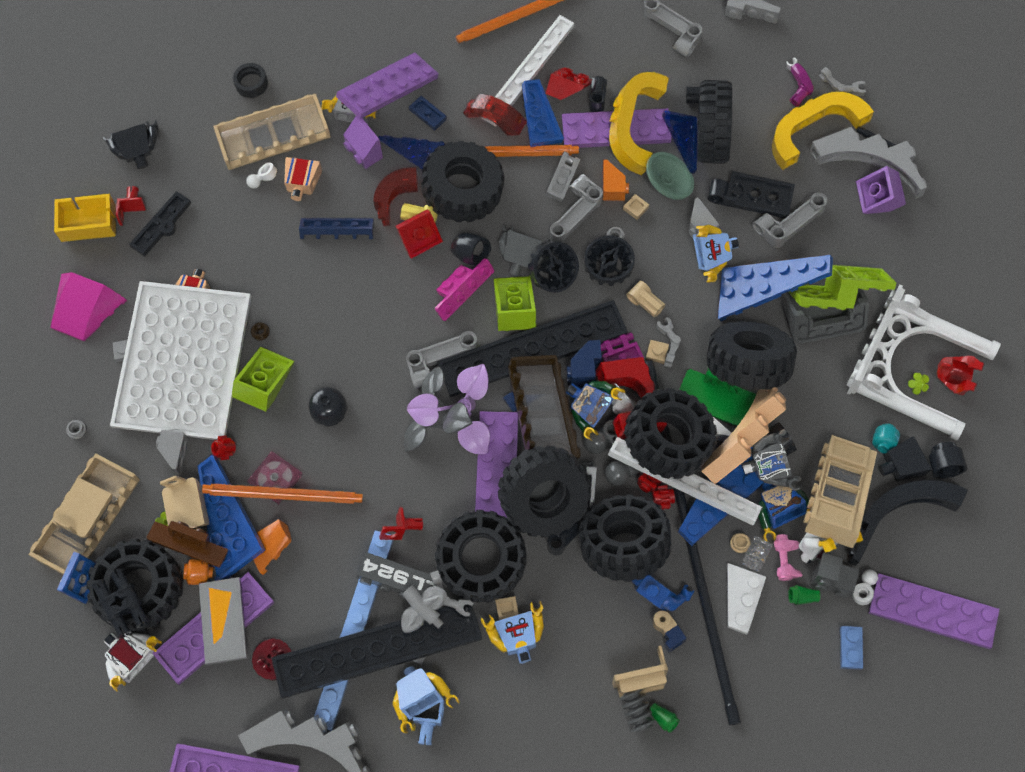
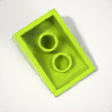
[494,277,536,331]
[232,347,294,412]

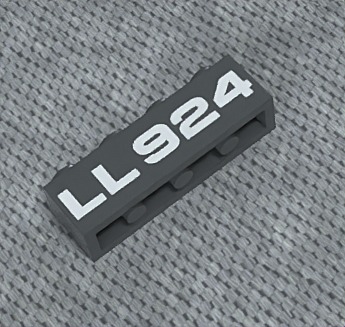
[356,552,442,599]

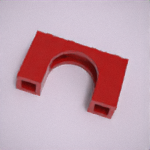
[595,357,667,439]

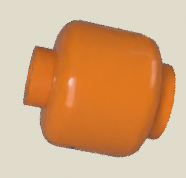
[183,559,213,585]

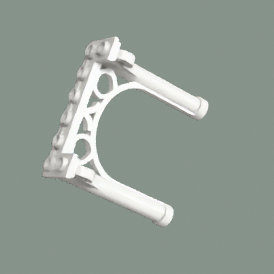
[846,284,1001,441]

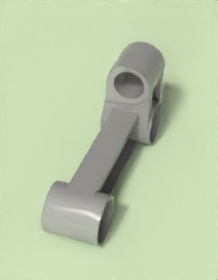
[643,0,702,58]
[550,174,603,243]
[752,193,827,248]
[406,331,478,389]

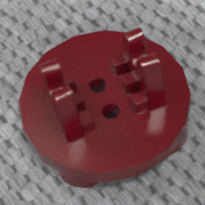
[252,639,292,681]

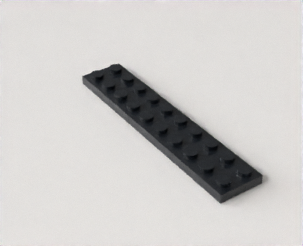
[437,300,628,397]
[271,605,482,699]

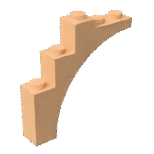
[701,387,786,484]

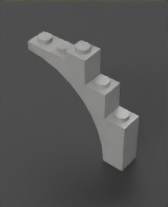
[725,0,781,23]
[810,127,927,199]
[238,708,371,772]

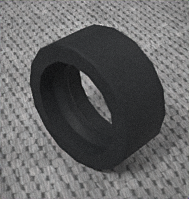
[233,63,268,98]

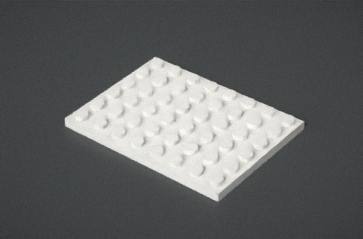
[110,281,252,440]

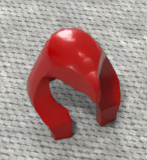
[936,356,984,396]

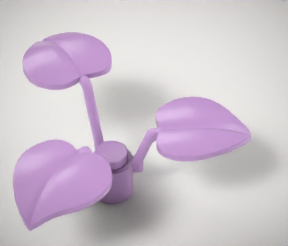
[407,364,490,454]

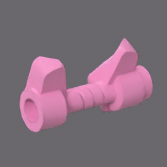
[774,534,803,581]

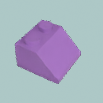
[343,116,383,169]
[856,166,906,214]

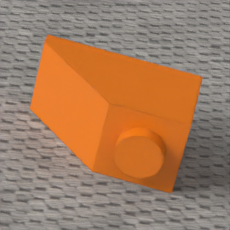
[603,160,629,201]

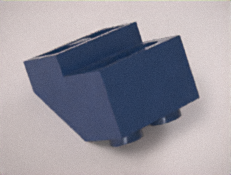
[567,340,602,389]

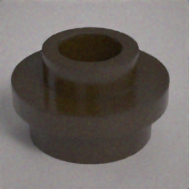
[251,322,270,341]

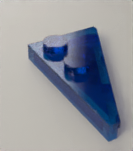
[662,110,697,174]
[378,135,445,170]

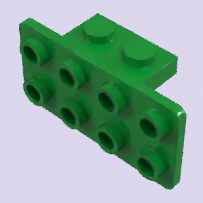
[679,368,756,427]

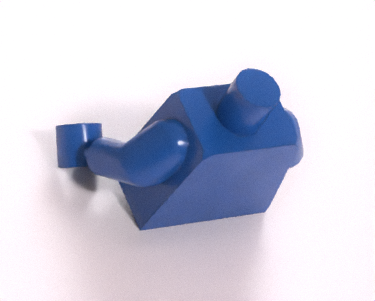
[631,575,695,611]

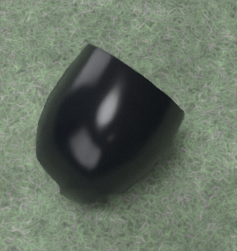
[450,233,492,266]

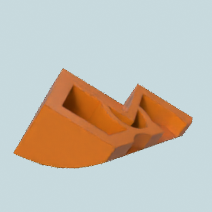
[253,519,292,575]

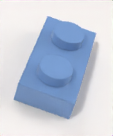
[840,626,863,670]

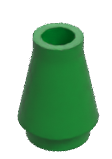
[788,585,820,605]
[650,703,680,733]

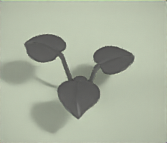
[404,366,473,453]

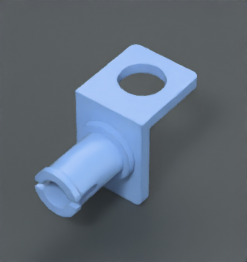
[413,700,445,746]

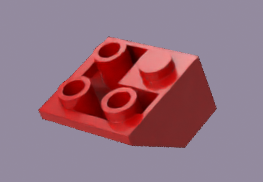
[545,67,592,100]

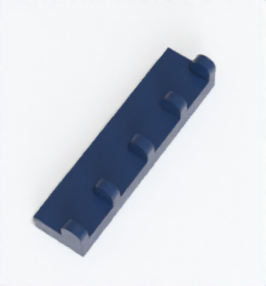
[299,218,374,239]

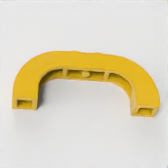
[609,72,669,175]
[772,92,874,170]

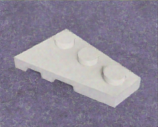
[727,563,766,635]

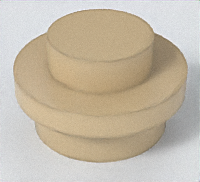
[730,533,751,553]

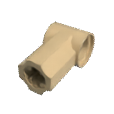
[626,281,665,317]

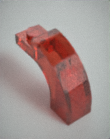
[463,94,527,136]
[373,167,418,226]

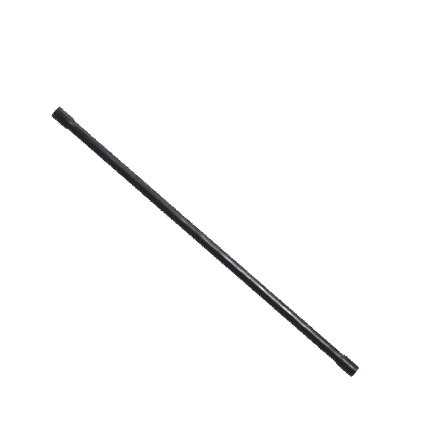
[645,361,741,726]

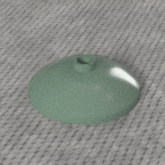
[646,152,694,200]

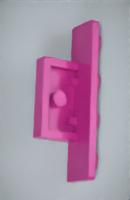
[435,258,494,321]

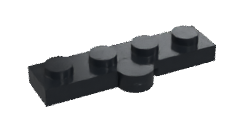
[129,191,192,257]

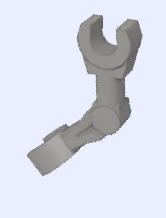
[818,67,866,97]
[656,317,681,368]
[430,571,474,616]

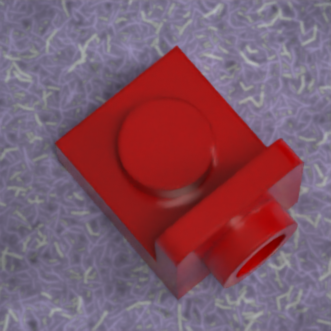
[637,473,662,493]

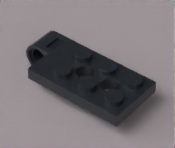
[707,171,795,218]

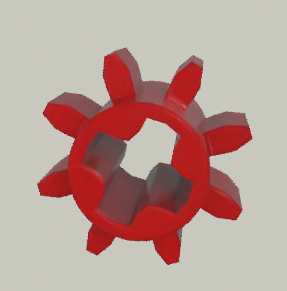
[211,436,236,460]
[652,485,675,510]

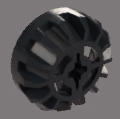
[584,235,635,286]
[528,241,579,293]

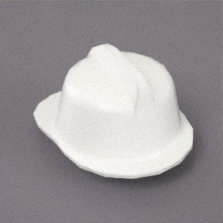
[611,384,636,415]

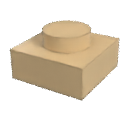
[623,194,649,220]
[646,340,669,364]
[495,596,519,620]

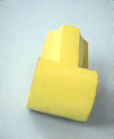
[400,203,438,223]

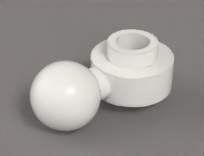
[246,163,277,189]
[852,569,878,605]

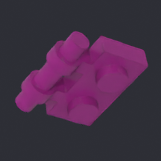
[601,332,644,362]

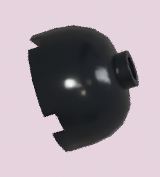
[308,387,348,427]

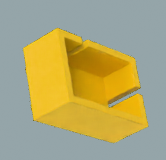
[54,194,116,242]

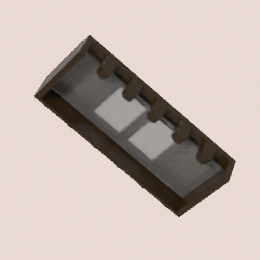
[508,355,581,460]

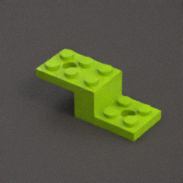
[788,265,896,310]

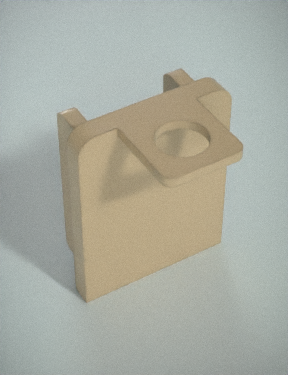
[160,476,209,529]
[52,477,113,538]
[612,646,668,697]

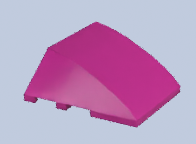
[51,272,127,341]

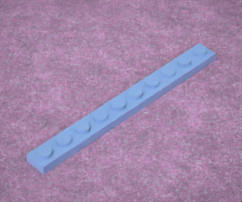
[315,530,394,731]

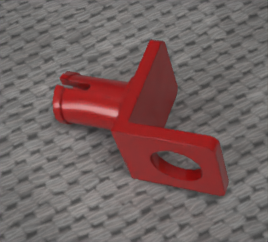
[115,186,146,226]
[379,507,423,540]

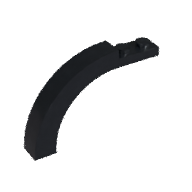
[848,480,968,566]

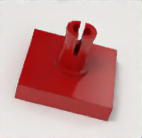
[395,209,443,259]

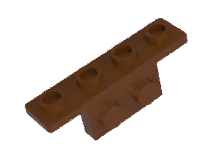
[146,521,228,568]

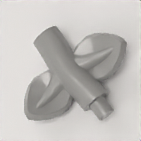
[401,585,446,633]

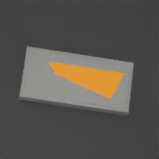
[199,577,248,665]

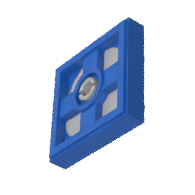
[57,552,96,604]

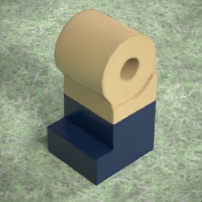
[653,611,687,653]

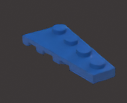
[522,79,564,147]

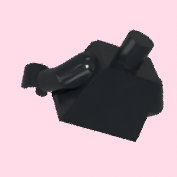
[103,120,158,169]

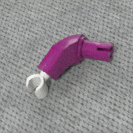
[786,58,814,107]

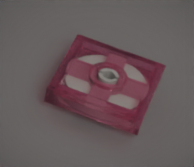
[247,451,303,505]

